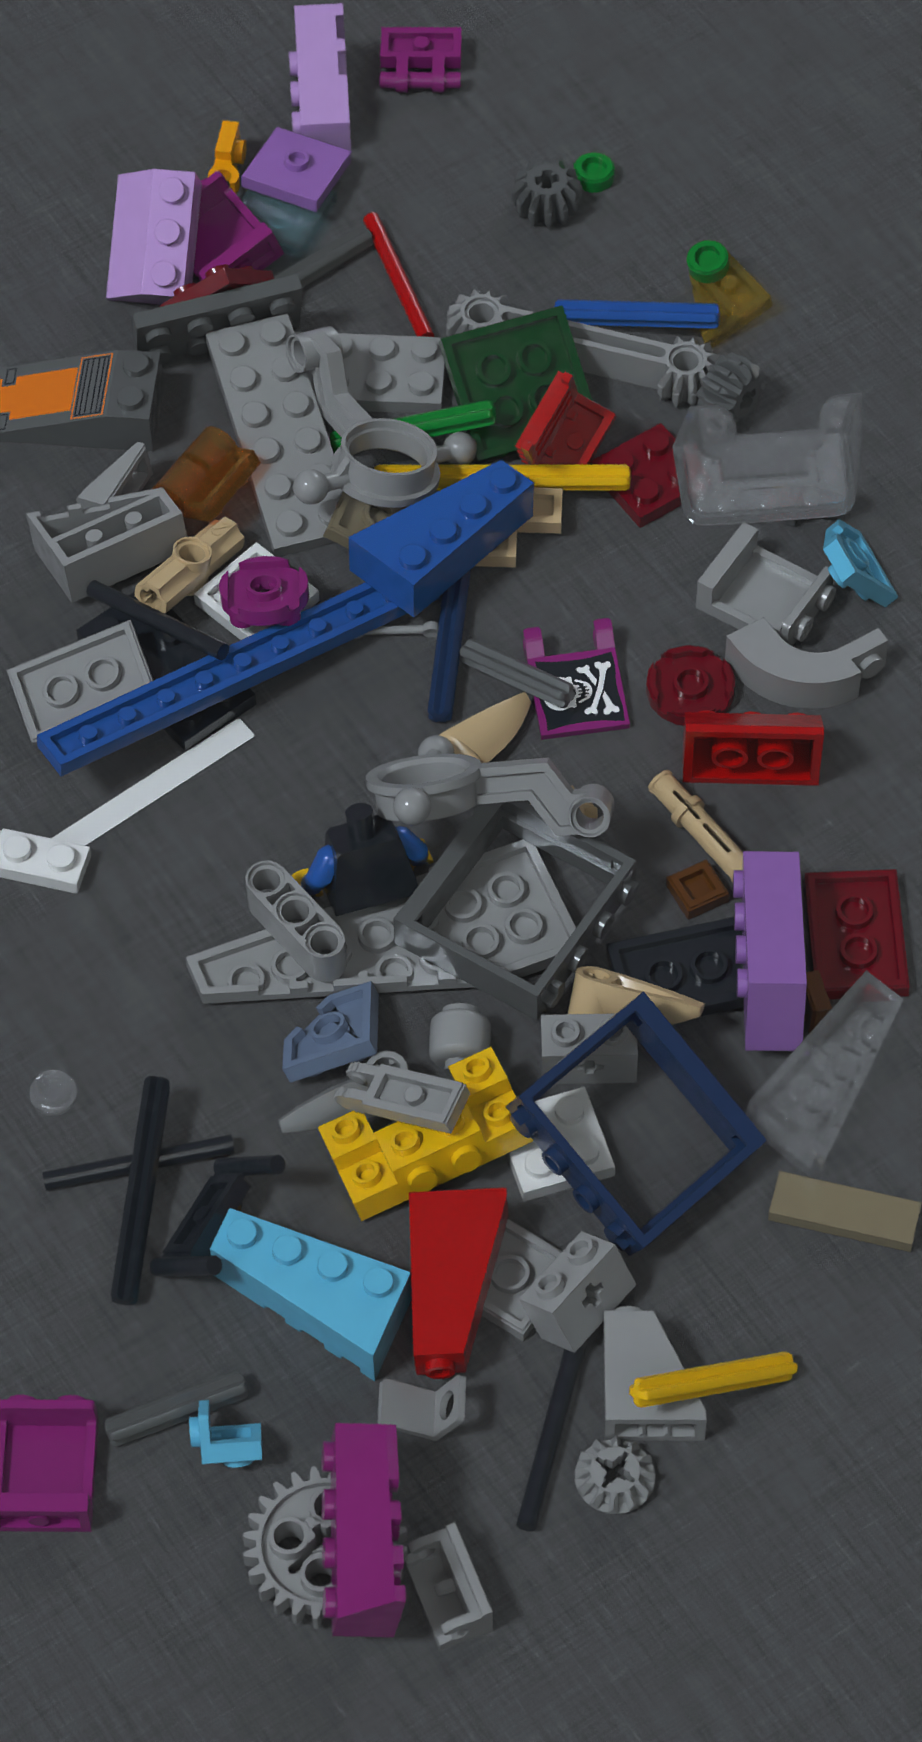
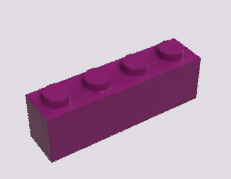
[321,1423,406,1637]

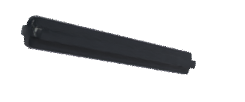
[111,1076,170,1306]

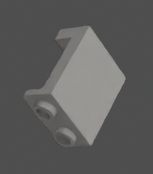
[696,522,836,646]

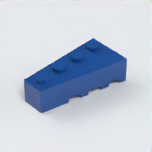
[348,460,534,618]

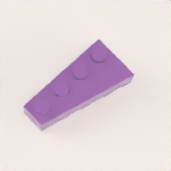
[733,851,807,1051]

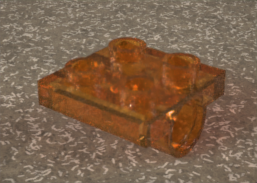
[152,426,261,522]

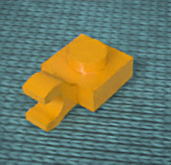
[208,120,247,194]

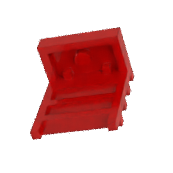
[515,371,617,492]

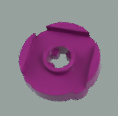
[219,556,309,628]

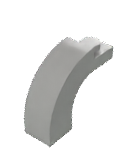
[725,617,889,709]

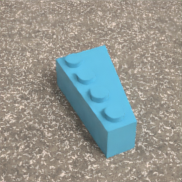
[210,1208,412,1381]

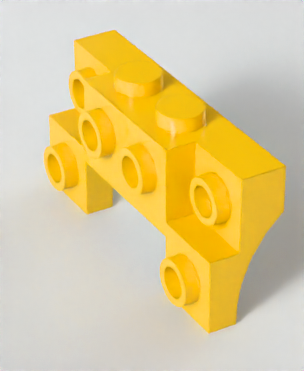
[318,1047,533,1222]

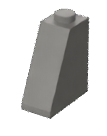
[603,1306,706,1441]

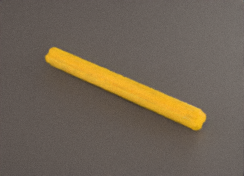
[374,464,631,490]

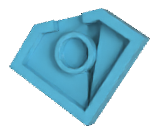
[823,519,898,607]

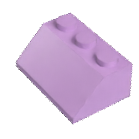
[106,169,202,304]

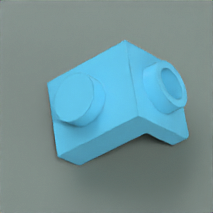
[189,1400,262,1468]

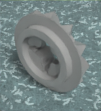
[575,1435,655,1514]

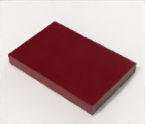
[804,869,910,999]

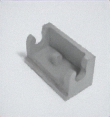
[404,1523,493,1651]

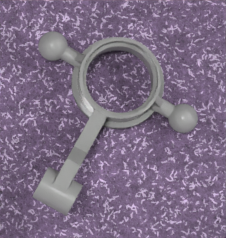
[286,326,477,508]
[365,735,614,838]

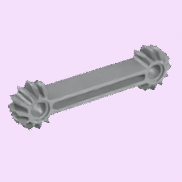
[446,288,719,408]

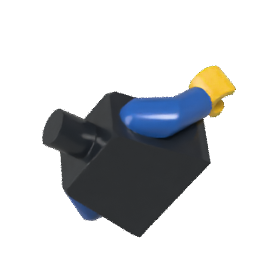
[292,803,434,916]

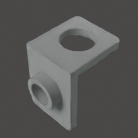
[378,1375,466,1441]

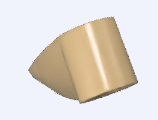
[439,692,531,763]
[568,966,705,1025]

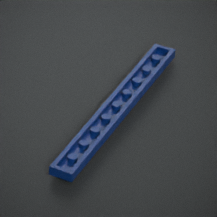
[37,582,440,777]

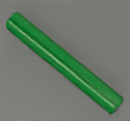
[330,400,496,453]

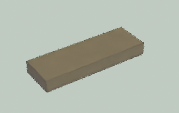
[768,1171,922,1252]

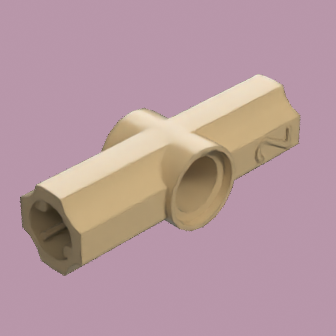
[135,517,245,614]

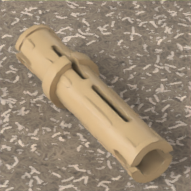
[648,770,743,882]

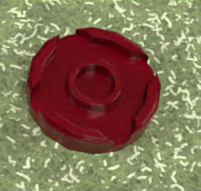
[646,645,735,726]

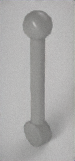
[355,621,439,639]

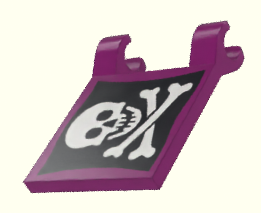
[523,618,630,740]

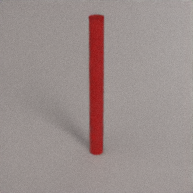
[363,212,435,337]

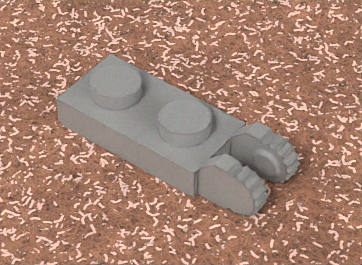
[333,1061,471,1134]

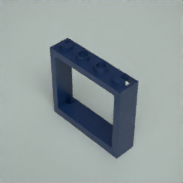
[505,991,767,1256]

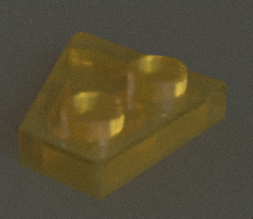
[688,252,773,348]

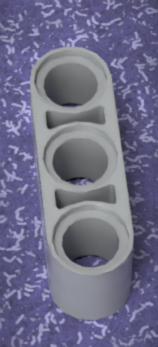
[245,860,347,982]

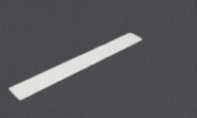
[52,718,255,846]

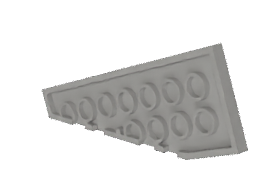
[186,839,576,1004]

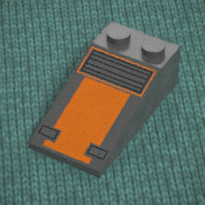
[0,350,164,452]

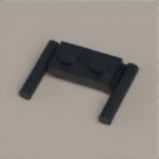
[150,1155,286,1277]

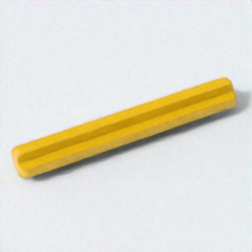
[629,1351,798,1408]

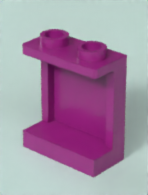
[193,171,284,282]
[0,1395,99,1532]

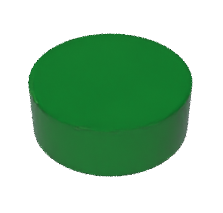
[574,152,615,193]
[686,240,730,283]

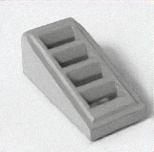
[76,442,153,509]

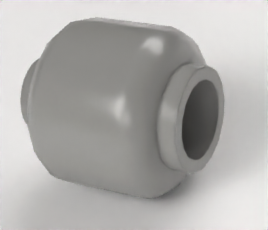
[429,1003,491,1076]

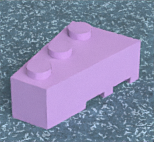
[289,3,351,151]

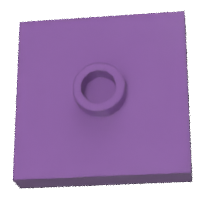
[241,127,351,212]

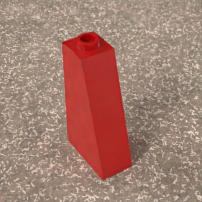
[409,1187,509,1379]

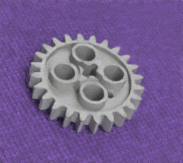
[243,1466,408,1629]

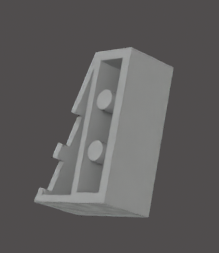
[26,487,187,603]

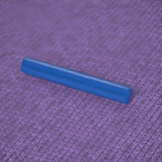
[554,299,720,329]

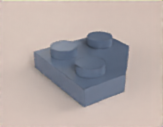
[282,981,379,1083]

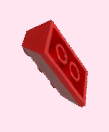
[683,710,824,786]

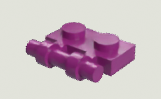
[380,27,462,93]

